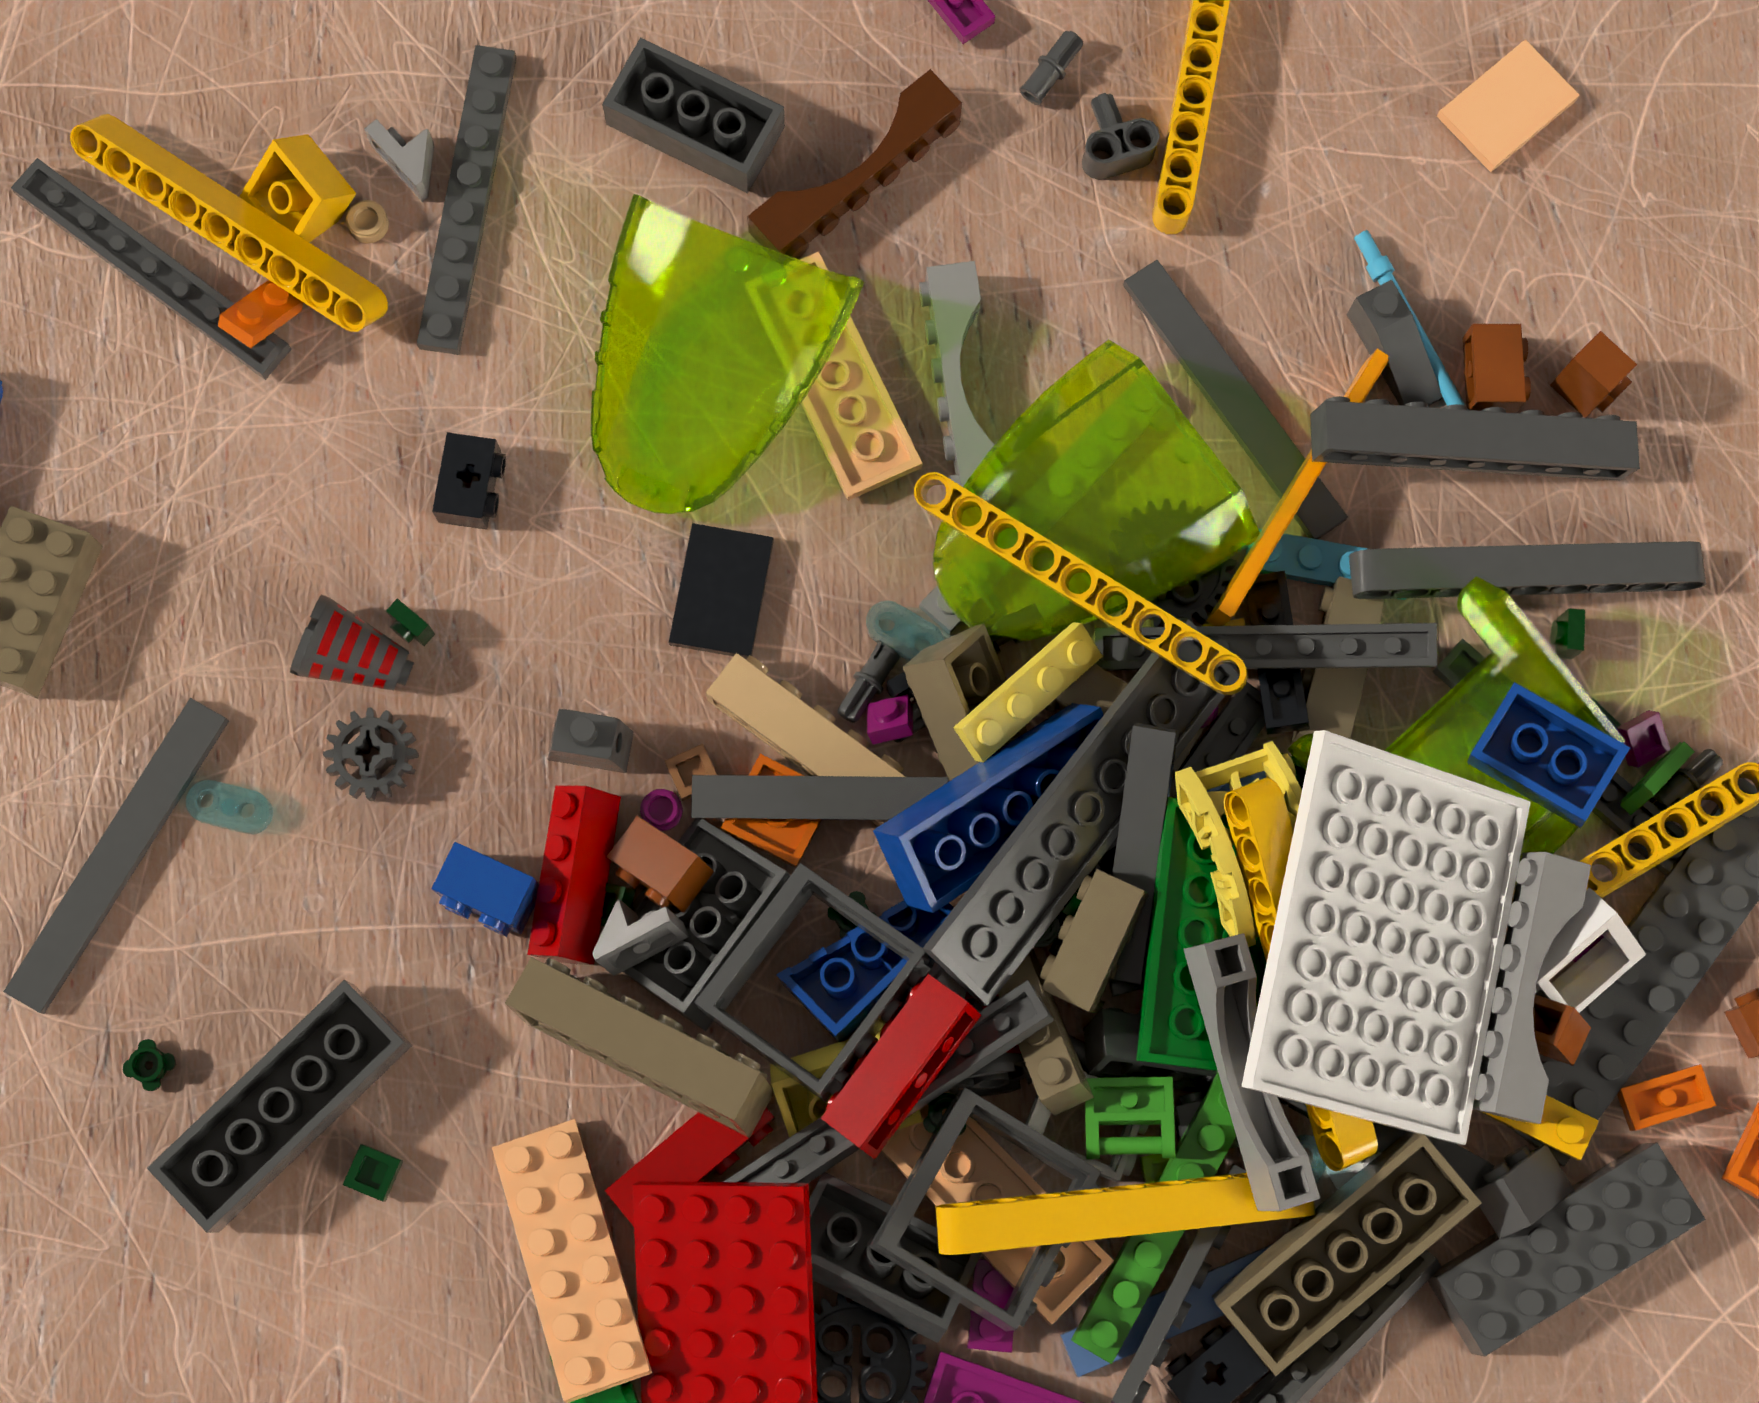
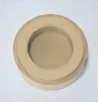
[346,200,389,243]

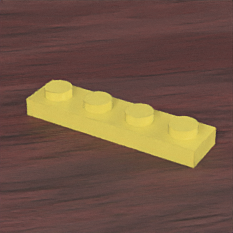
[953,622,1103,763]

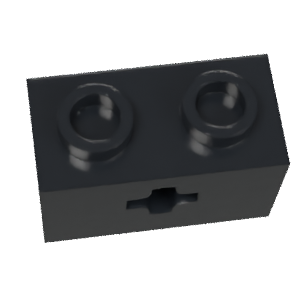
[432,432,506,530]
[1161,1324,1269,1403]

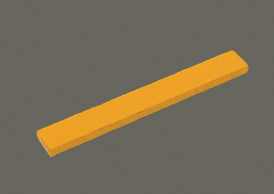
[1206,348,1389,626]

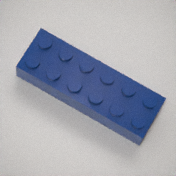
[873,703,1104,913]

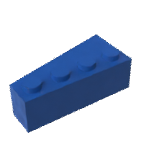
[776,900,954,1042]

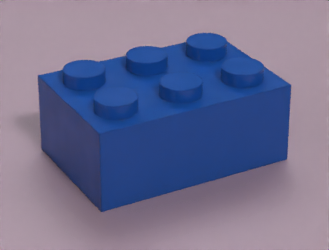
[1467,682,1630,828]

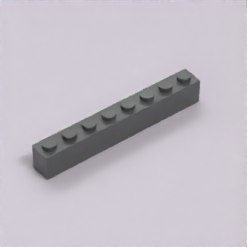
[1310,396,1640,481]

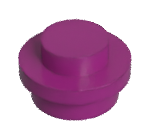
[640,789,683,832]

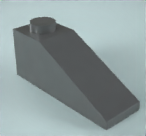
[1347,280,1442,406]
[1083,1008,1218,1092]

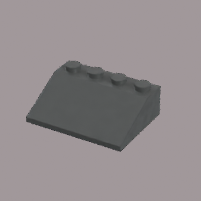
[623,818,791,1031]

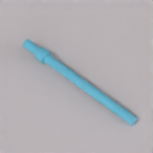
[1354,230,1468,410]

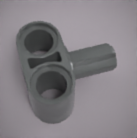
[1082,93,1160,180]

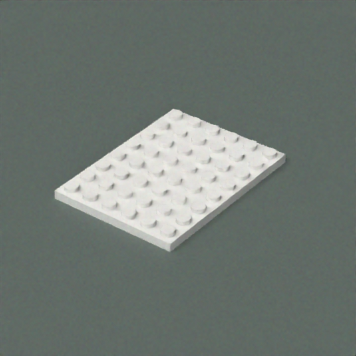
[1241,730,1531,1145]

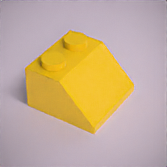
[239,134,356,242]

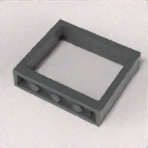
[694,863,931,1103]
[869,1088,1102,1332]

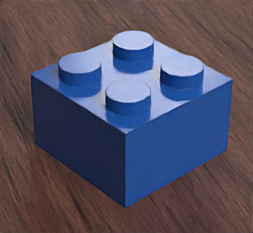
[431,842,539,937]

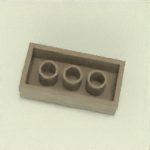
[0,506,103,699]

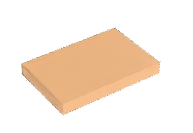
[1437,39,1580,172]

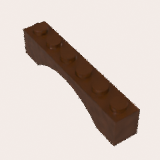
[747,69,962,266]

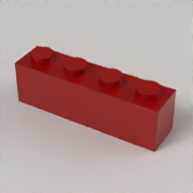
[527,786,621,965]
[821,974,981,1159]
[604,1107,775,1227]

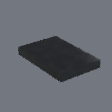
[669,523,774,659]

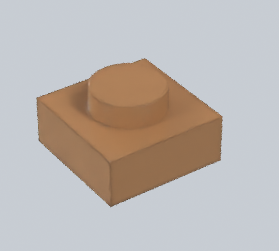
[664,744,717,802]

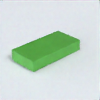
[1620,742,1695,815]

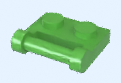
[1085,1077,1176,1159]

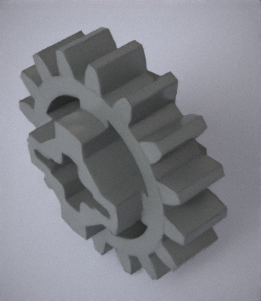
[323,708,419,801]

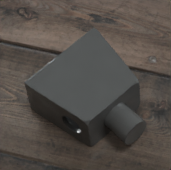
[547,709,634,773]

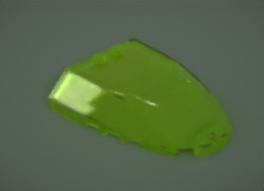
[591,194,865,514]
[932,339,1261,641]

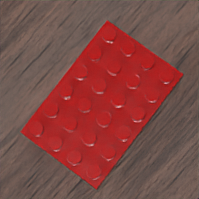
[632,1181,818,1403]

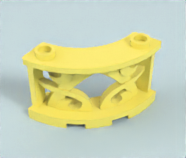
[1175,741,1302,947]

